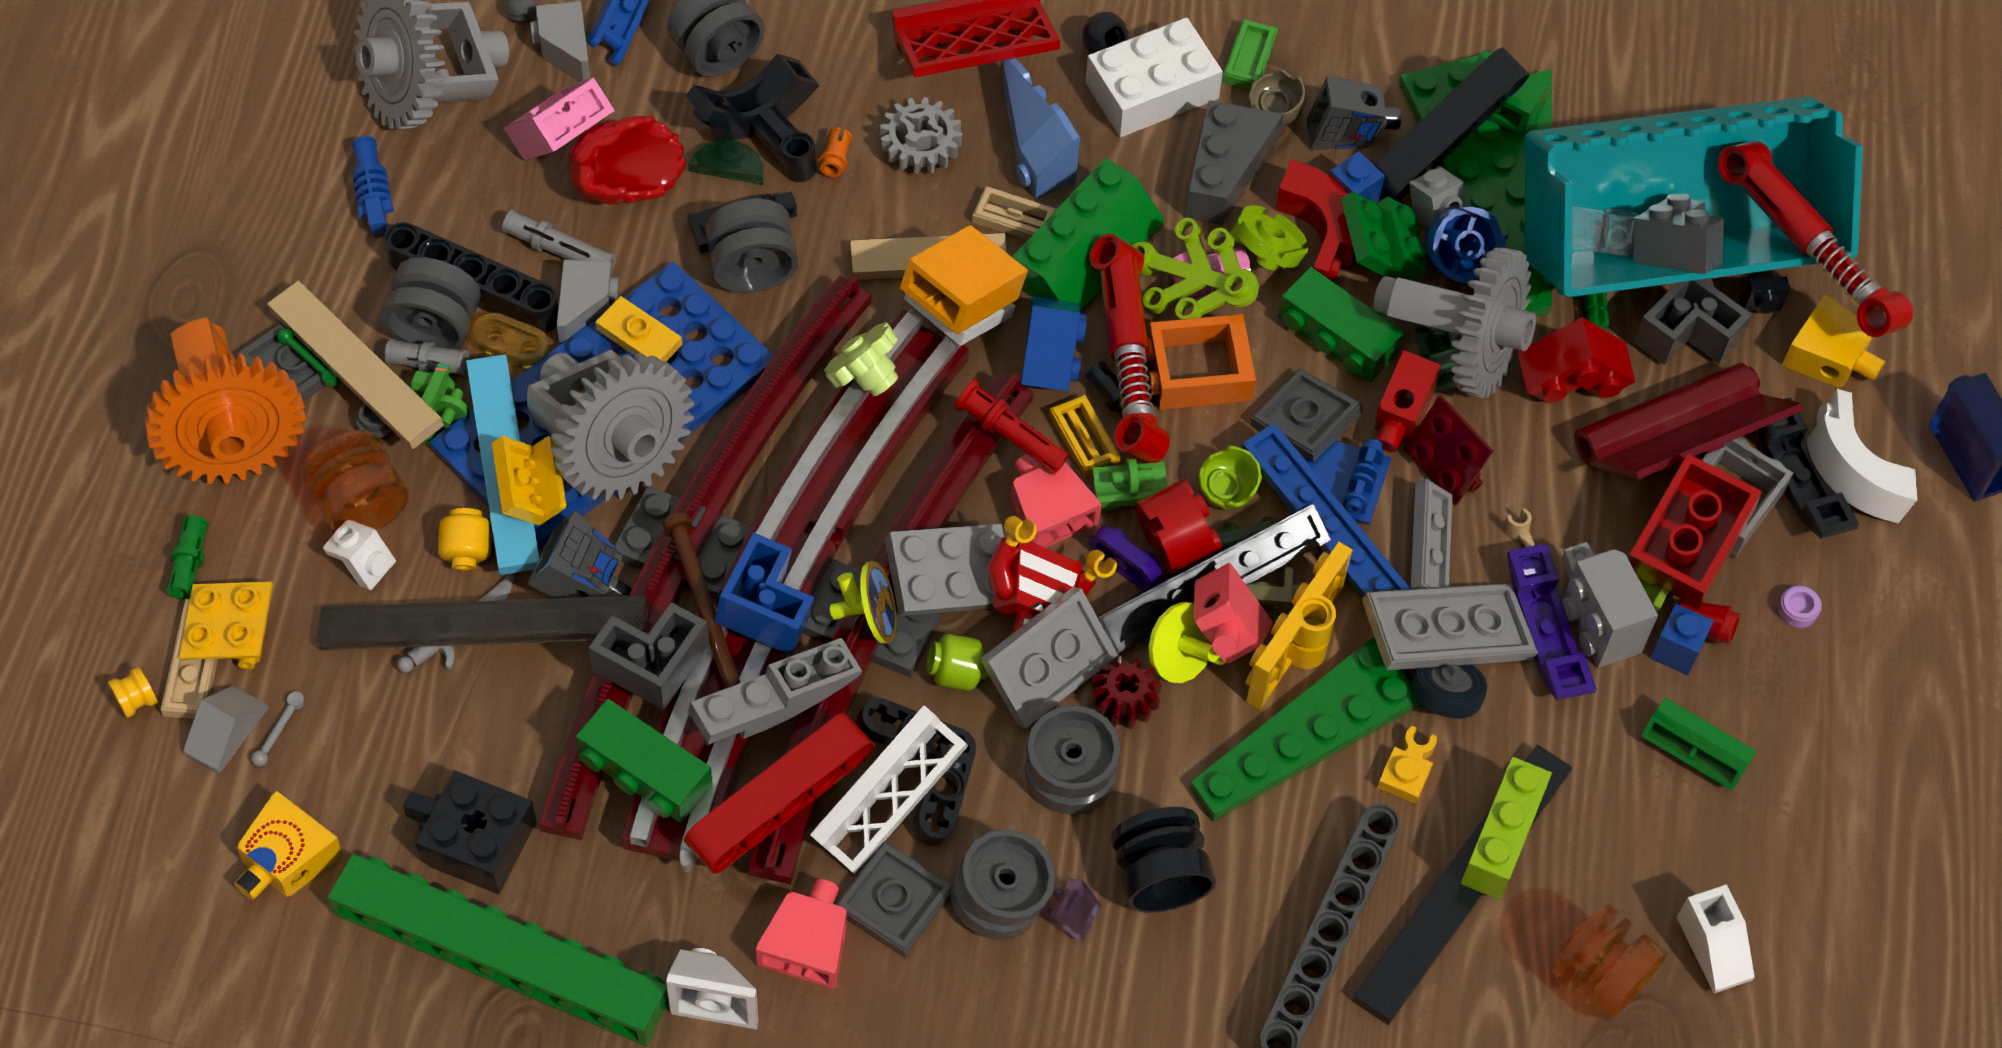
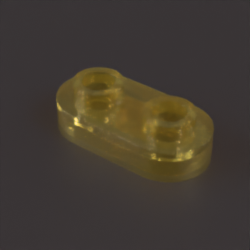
[473,313,549,368]

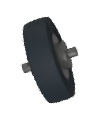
[1411,664,1487,719]

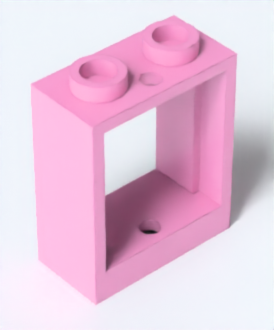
[504,78,615,160]

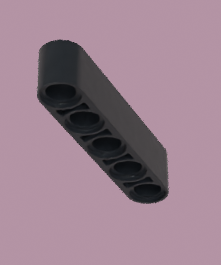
[1374,47,1530,202]
[384,222,558,334]

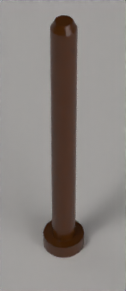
[662,513,741,689]

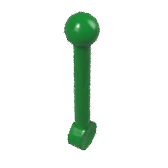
[277,328,339,387]

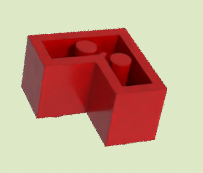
[1518,317,1636,404]

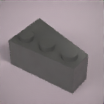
[1185,100,1284,225]

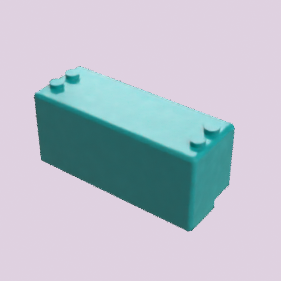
[1524,96,1863,297]

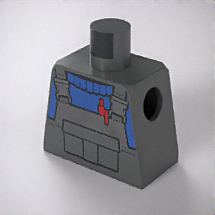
[1306,76,1402,150]
[527,510,632,612]

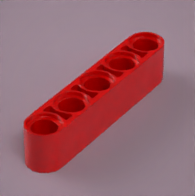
[684,713,875,874]

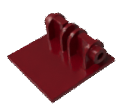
[1404,395,1494,506]

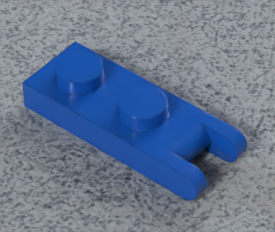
[586,0,650,66]

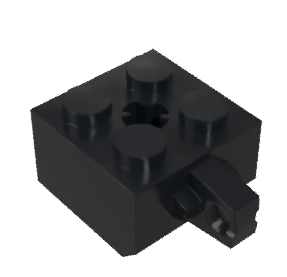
[403,770,537,895]

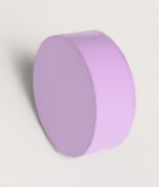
[1778,585,1822,628]

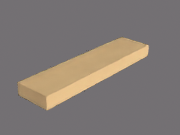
[850,233,1007,280]

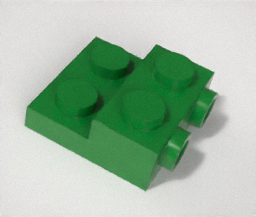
[1341,191,1428,281]

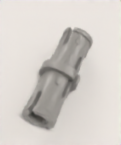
[384,338,469,376]

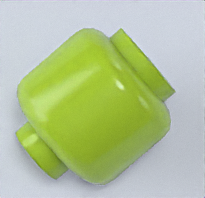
[926,634,988,691]

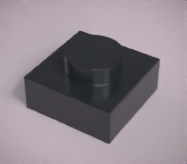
[1740,276,1790,314]

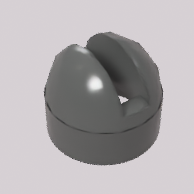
[506,0,537,22]

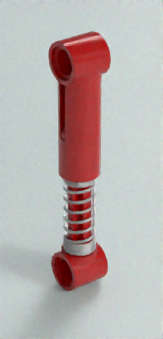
[1717,140,1913,337]
[1090,233,1170,463]

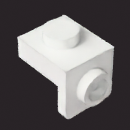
[323,520,396,591]

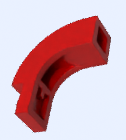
[1275,159,1354,281]

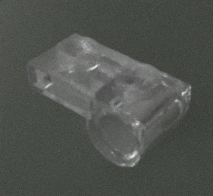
[1572,206,1638,257]

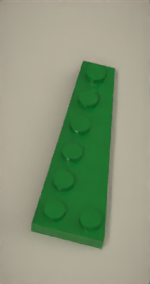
[1190,637,1421,821]

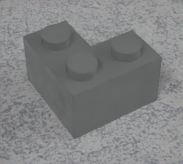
[1634,194,1724,274]
[1633,279,1753,365]
[589,602,709,710]

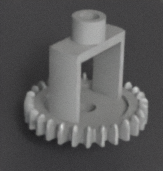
[354,0,509,129]
[1374,248,1536,398]
[527,350,694,501]

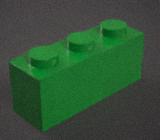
[1278,267,1404,383]
[576,699,713,823]

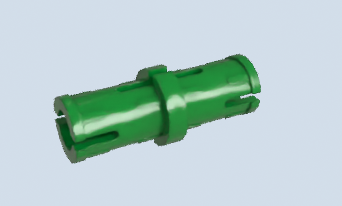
[166,515,209,600]

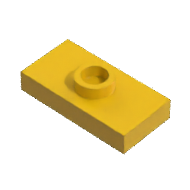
[595,296,683,361]

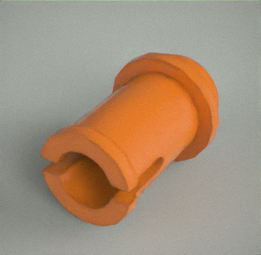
[818,127,852,177]

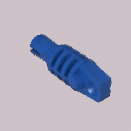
[352,136,394,237]

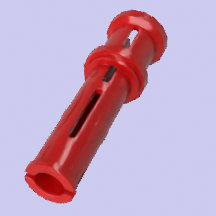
[954,379,1070,475]

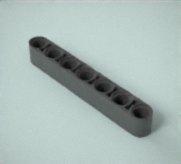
[1257,804,1400,1048]

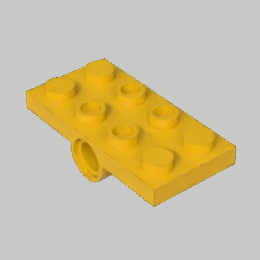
[1245,542,1353,710]

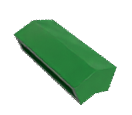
[1641,697,1757,791]

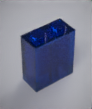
[1929,372,2002,502]

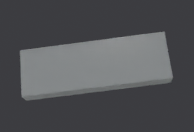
[1411,479,1453,589]

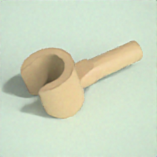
[1506,508,1536,547]

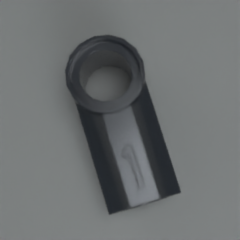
[752,108,817,182]

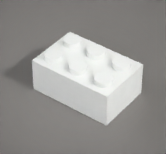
[1085,17,1223,138]

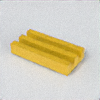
[1049,395,1121,478]

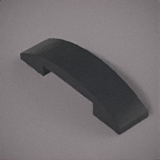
[1758,397,1859,539]

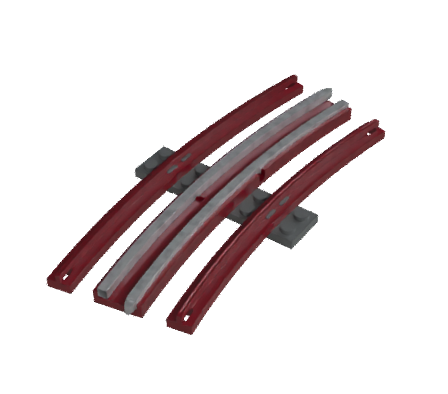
[539,275,1034,884]

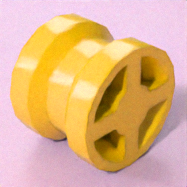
[107,666,158,719]

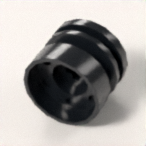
[1111,807,1216,913]

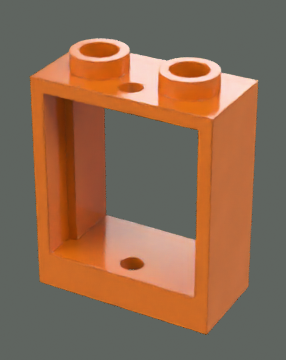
[1146,314,1256,410]

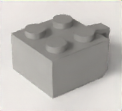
[1561,542,1658,668]

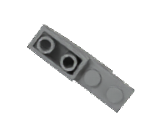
[688,638,862,745]

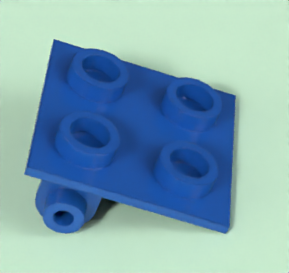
[1306,439,1392,525]

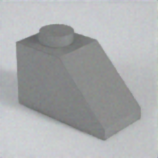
[530,1,591,82]
[557,260,620,345]

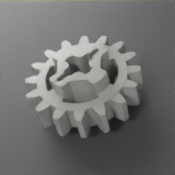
[880,97,962,174]

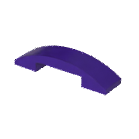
[1507,543,1597,700]

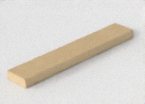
[267,280,444,450]

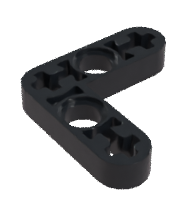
[856,698,976,845]

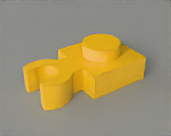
[1377,726,1437,804]

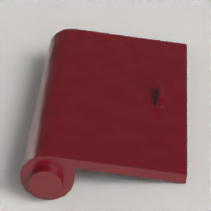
[1574,363,1804,479]

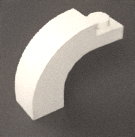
[1807,389,1917,523]

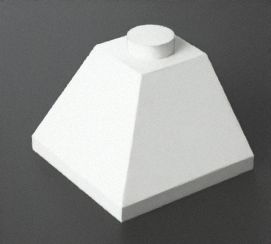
[666,948,759,1029]

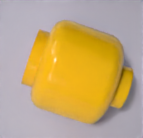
[438,508,492,571]

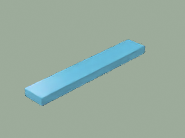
[466,354,539,575]

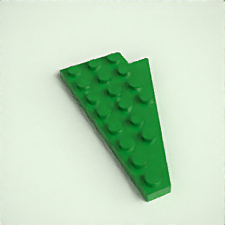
[1399,51,1552,317]

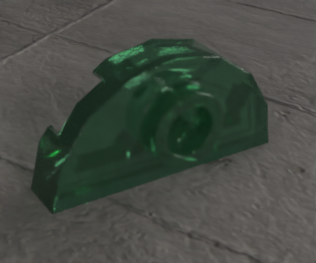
[689,140,764,185]

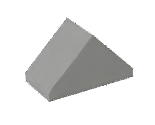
[183,686,269,774]

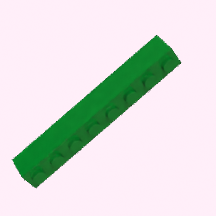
[328,854,669,1047]

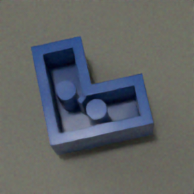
[1021,296,1087,391]
[714,532,814,655]

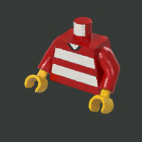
[986,516,1117,634]

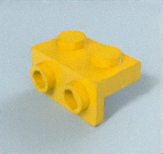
[491,436,566,526]

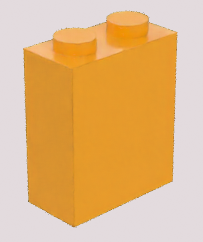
[900,225,1028,335]

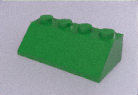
[1012,158,1165,314]

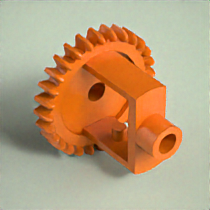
[145,317,306,484]

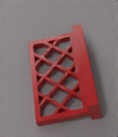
[891,0,1061,78]

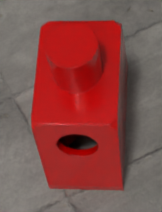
[1375,350,1441,452]

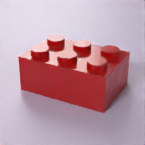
[1628,454,1762,608]

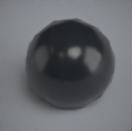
[1082,12,1129,54]

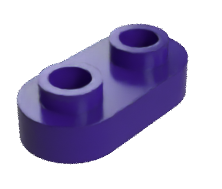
[1089,526,1162,591]

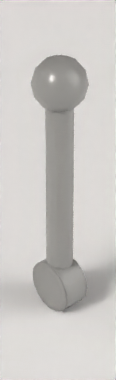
[251,691,305,767]

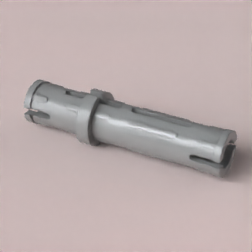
[502,209,617,271]

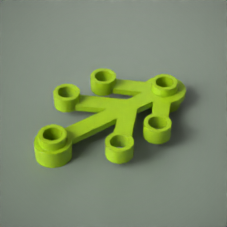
[1132,218,1259,320]

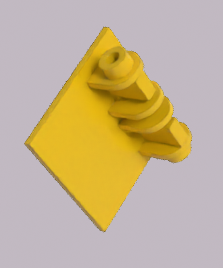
[179,582,273,670]

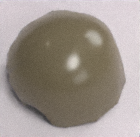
[1248,69,1306,126]

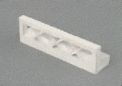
[810,706,968,875]

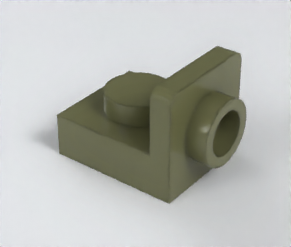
[1246,567,1300,620]

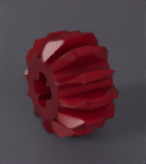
[1090,656,1161,729]

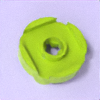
[1230,205,1308,271]

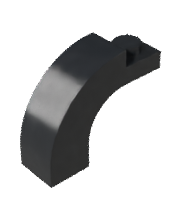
[685,53,819,140]

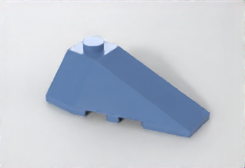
[1000,58,1080,199]

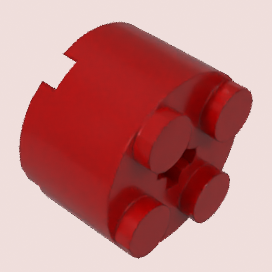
[1135,479,1223,575]

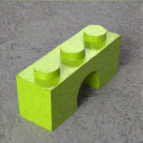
[1460,756,1552,900]

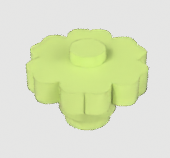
[824,322,899,396]

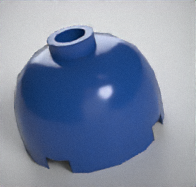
[1425,206,1506,284]

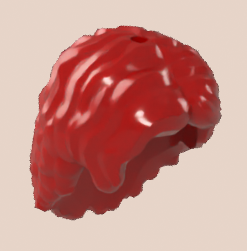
[568,115,686,205]

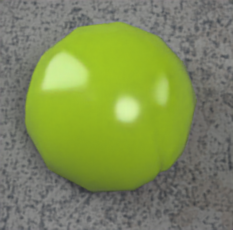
[1197,446,1262,510]

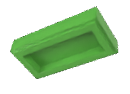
[1222,19,1278,90]

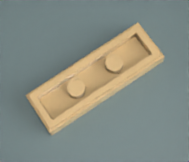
[161,599,218,719]

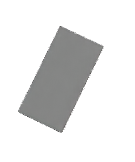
[1362,583,1538,670]

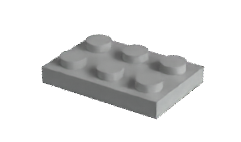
[884,524,1004,616]
[980,587,1118,728]

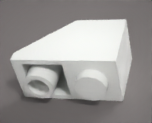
[1676,884,1755,993]

